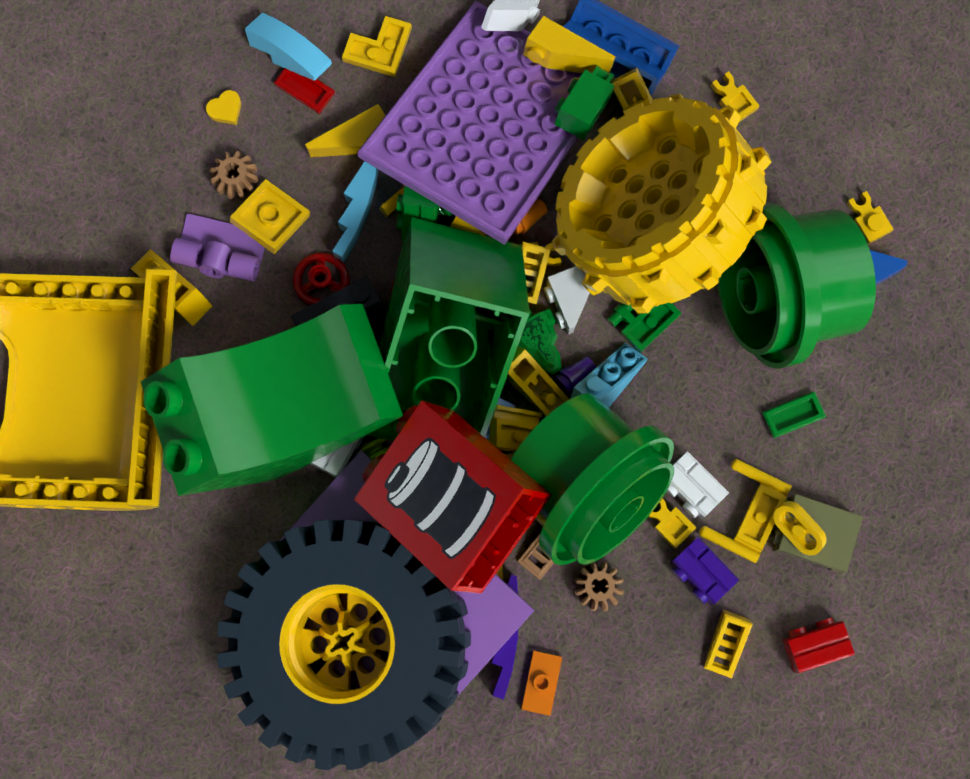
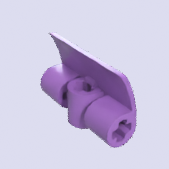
[170,214,265,282]

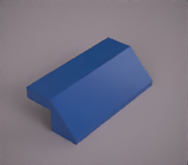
[563,0,680,96]

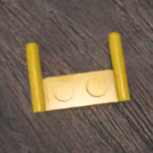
[699,459,792,563]

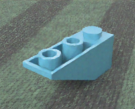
[571,343,648,407]

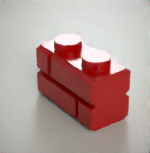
[782,617,855,673]

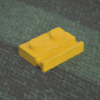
[489,405,542,452]

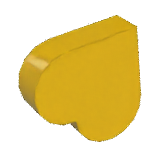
[206,90,241,125]

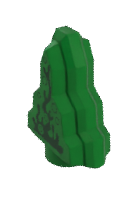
[518,308,562,376]

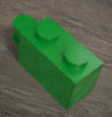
[554,66,615,141]

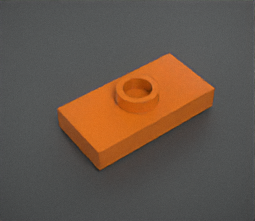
[521,651,562,716]

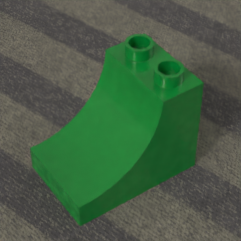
[140,304,403,496]

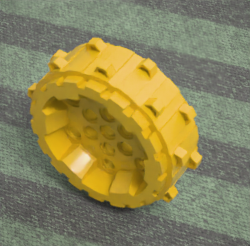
[552,94,771,314]

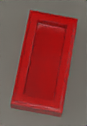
[274,68,335,115]

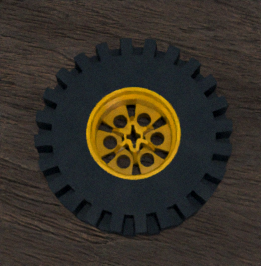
[217,520,471,770]

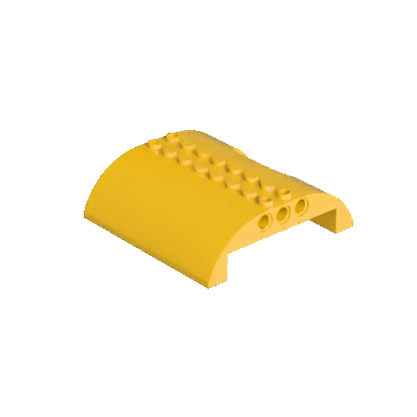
[0,269,177,511]

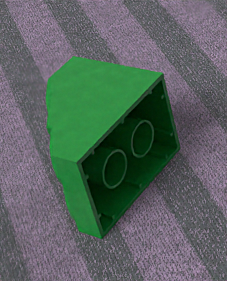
[367,217,530,441]

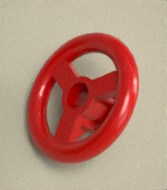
[293,253,349,305]

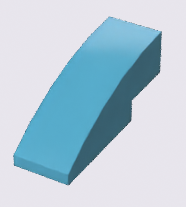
[245,13,332,81]

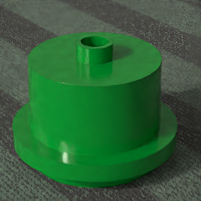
[717,202,876,369]
[511,393,674,565]

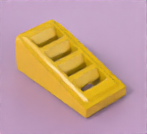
[522,242,551,304]
[704,610,753,678]

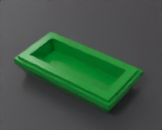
[762,391,826,438]

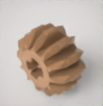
[210,151,258,200]
[574,562,624,611]

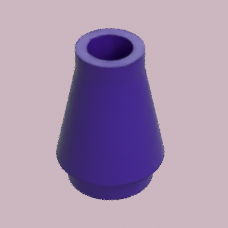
[553,357,596,396]

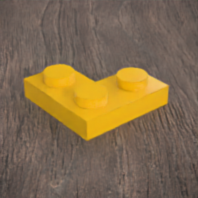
[342,16,412,77]

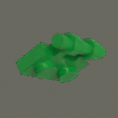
[607,303,682,353]

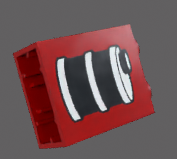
[354,401,552,594]

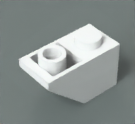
[544,266,589,334]

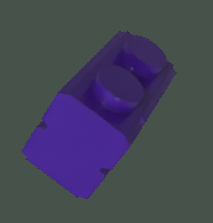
[670,537,739,605]

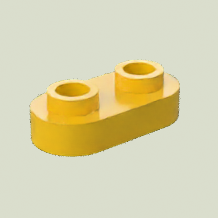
[773,501,826,555]

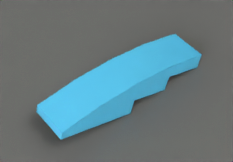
[332,162,379,263]

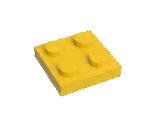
[230,179,310,254]

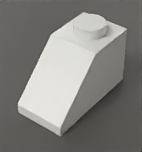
[481,0,540,31]

